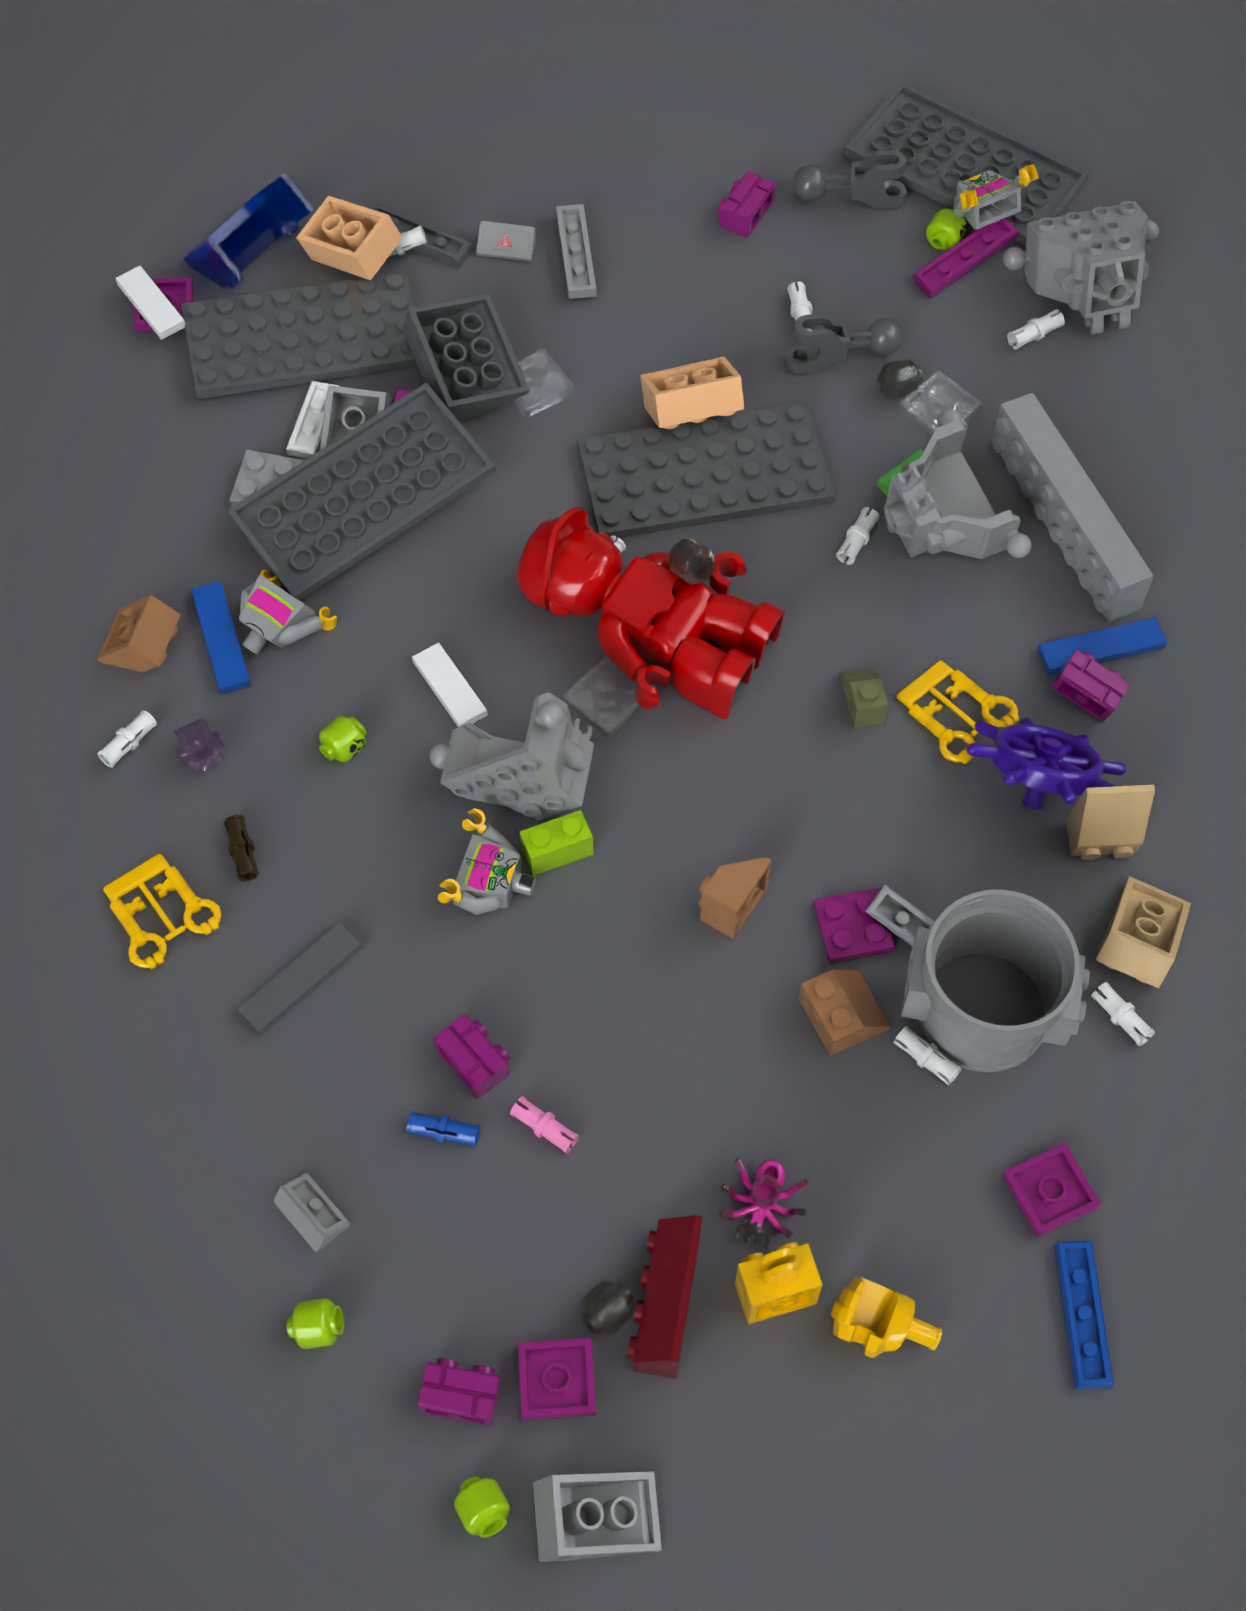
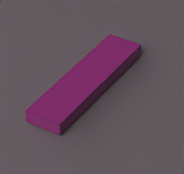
[913,218,1019,298]

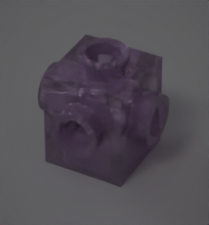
[174,718,224,772]

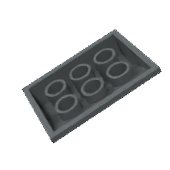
[403,293,530,422]

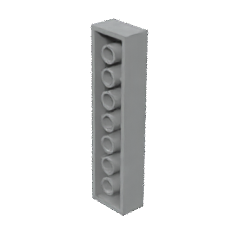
[991,393,1154,623]

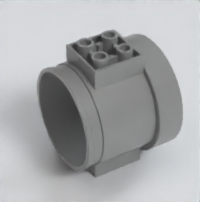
[901,890,1090,1072]

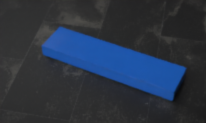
[191,581,251,694]
[1037,617,1167,675]
[1054,1240,1114,1390]

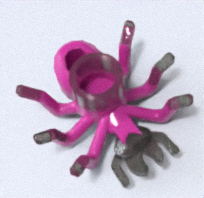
[720,1158,809,1249]

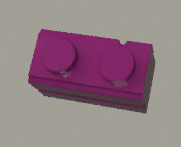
[717,171,776,238]
[1050,649,1130,722]
[433,1014,511,1098]
[417,1358,502,1426]

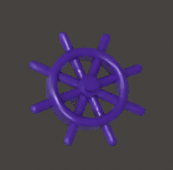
[967,717,1127,810]

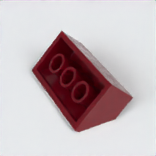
[627,1215,703,1379]

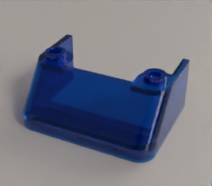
[183,173,315,289]

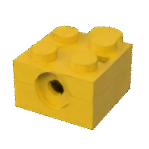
[735,1242,823,1325]

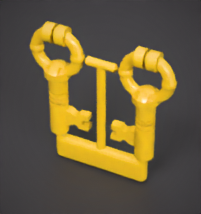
[897,660,1019,764]
[103,854,221,970]

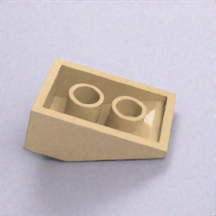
[1066,785,1155,860]
[1096,876,1191,989]

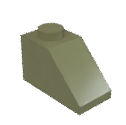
[840,668,888,729]

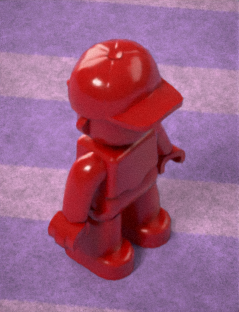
[516,507,786,719]

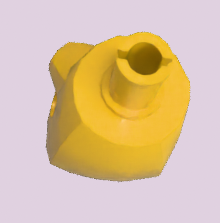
[830,1276,943,1358]

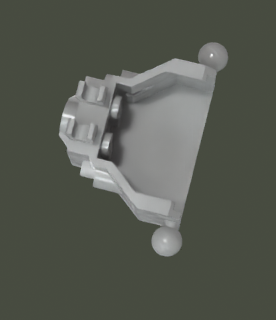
[1003,201,1159,335]
[884,409,1031,559]
[429,692,594,820]

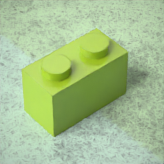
[519,810,594,876]

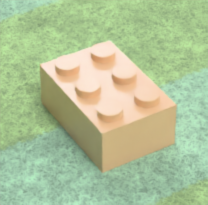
[296,196,403,280]
[640,357,744,429]

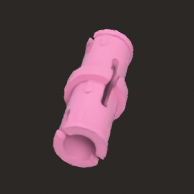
[510,1096,579,1154]

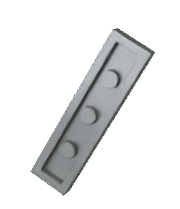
[556,204,597,299]

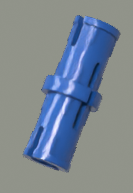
[407,1111,480,1147]

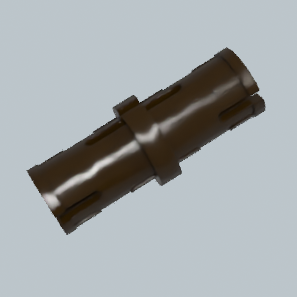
[224,815,259,882]

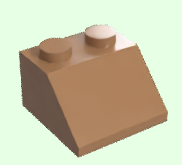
[96,595,181,673]
[698,857,772,939]
[799,970,891,1056]

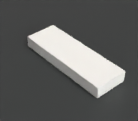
[115,266,185,340]
[286,381,340,459]
[412,642,488,727]

